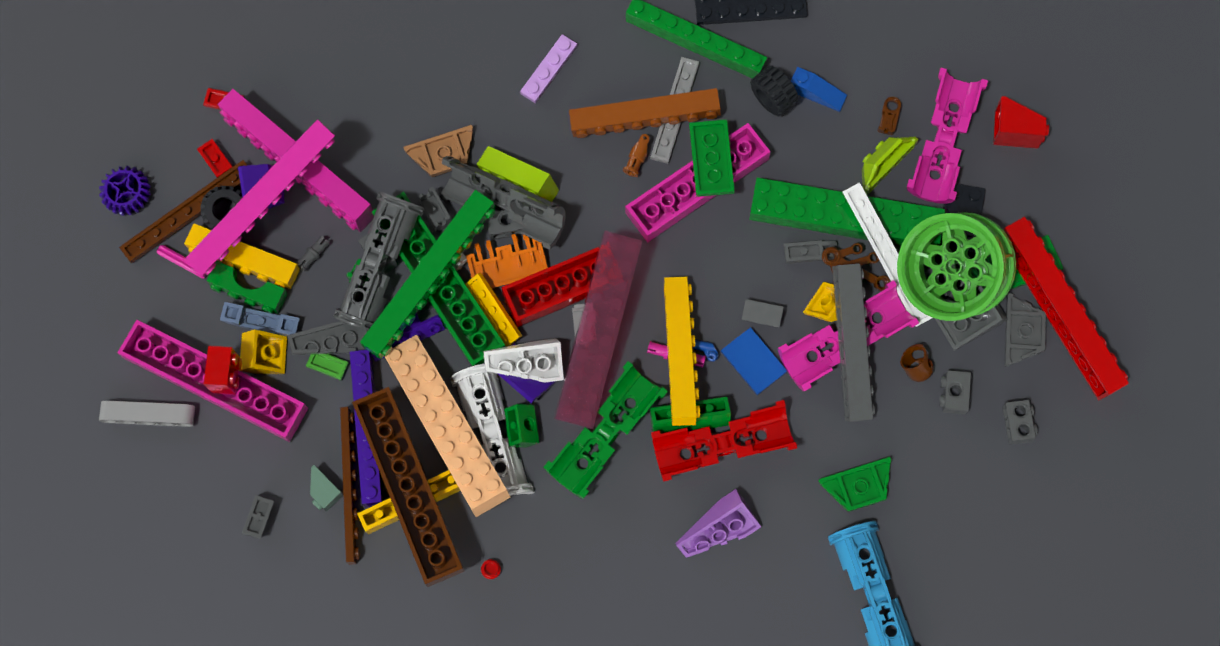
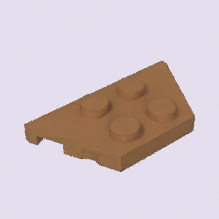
[403,125,473,177]

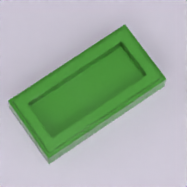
[306,354,349,381]

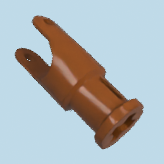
[623,134,649,177]

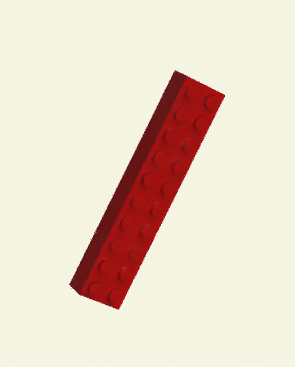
[1003,217,1129,401]

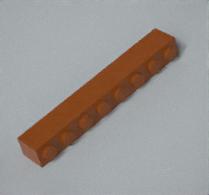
[569,88,721,138]

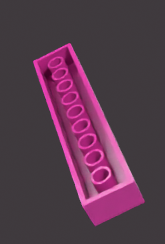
[217,89,374,232]
[183,119,335,276]
[117,320,309,442]

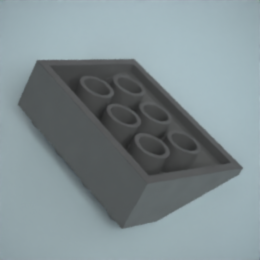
[926,262,1008,351]

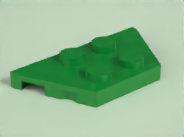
[818,457,891,512]

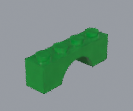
[206,261,288,314]

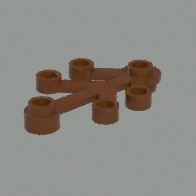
[822,243,890,291]

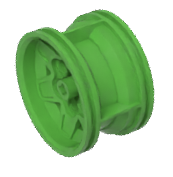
[897,212,1016,321]

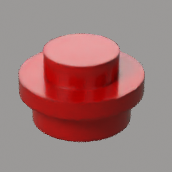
[481,559,501,579]

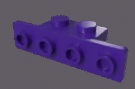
[371,314,445,361]

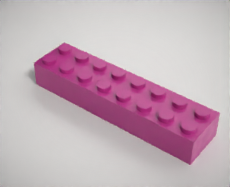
[625,123,771,243]

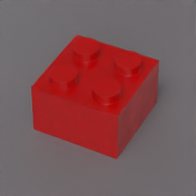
[203,346,242,394]

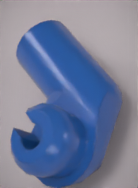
[694,340,718,362]

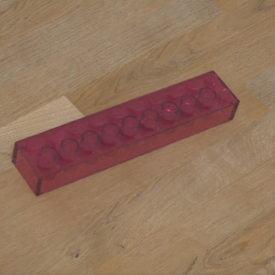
[554,231,642,429]

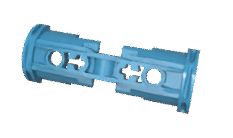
[828,521,915,646]

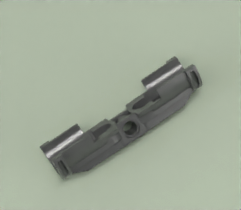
[440,156,566,250]
[333,191,425,330]

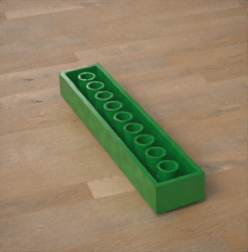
[749,178,945,246]
[372,192,506,367]

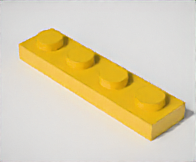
[465,273,522,347]

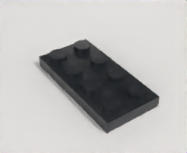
[937,184,985,258]

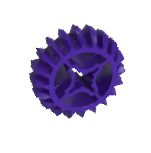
[99,166,151,216]

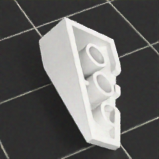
[483,338,564,382]

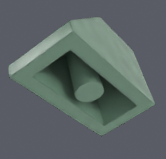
[310,465,343,512]

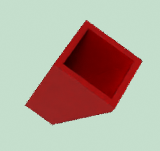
[993,96,1049,149]

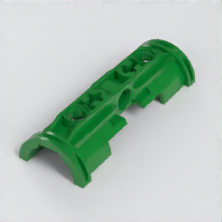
[543,361,668,499]

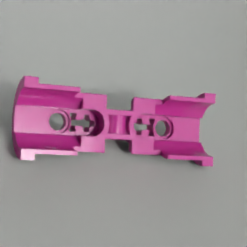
[907,68,988,204]
[778,280,919,391]

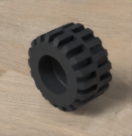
[750,65,798,116]
[201,186,243,229]

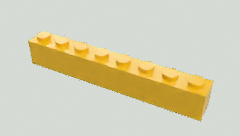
[664,277,700,426]

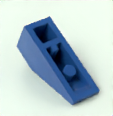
[791,67,847,112]

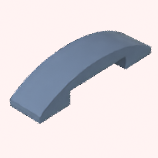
[220,302,300,336]

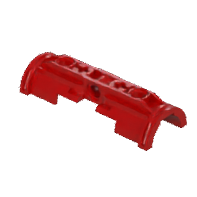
[651,400,797,482]

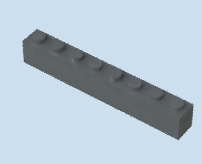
[832,264,875,422]

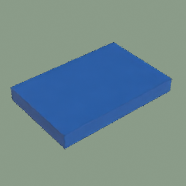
[721,327,787,396]

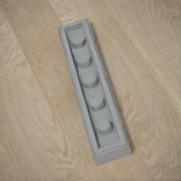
[650,57,699,164]

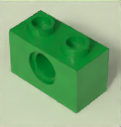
[504,404,539,448]

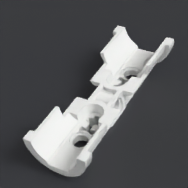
[450,364,534,496]

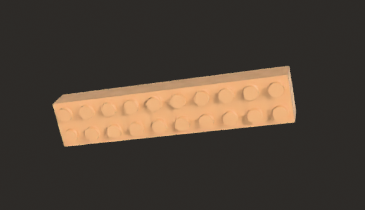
[384,335,511,517]

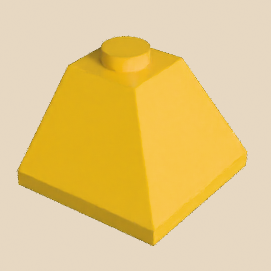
[803,282,837,322]

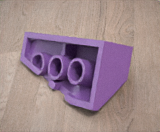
[675,489,761,558]

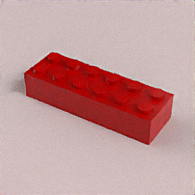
[501,244,623,327]

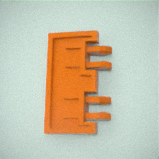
[466,234,548,288]

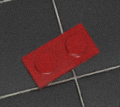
[197,139,232,178]

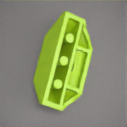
[862,137,918,195]

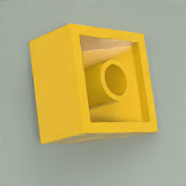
[239,329,287,374]

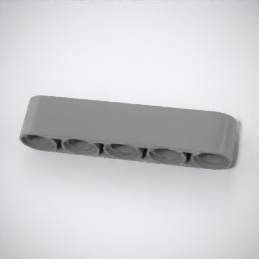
[99,401,195,427]

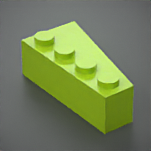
[477,146,559,202]

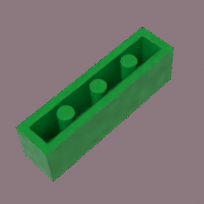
[650,397,731,434]

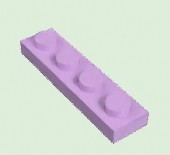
[520,35,577,104]

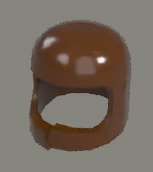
[900,344,934,382]

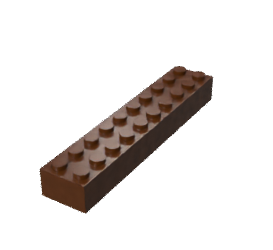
[352,387,465,587]

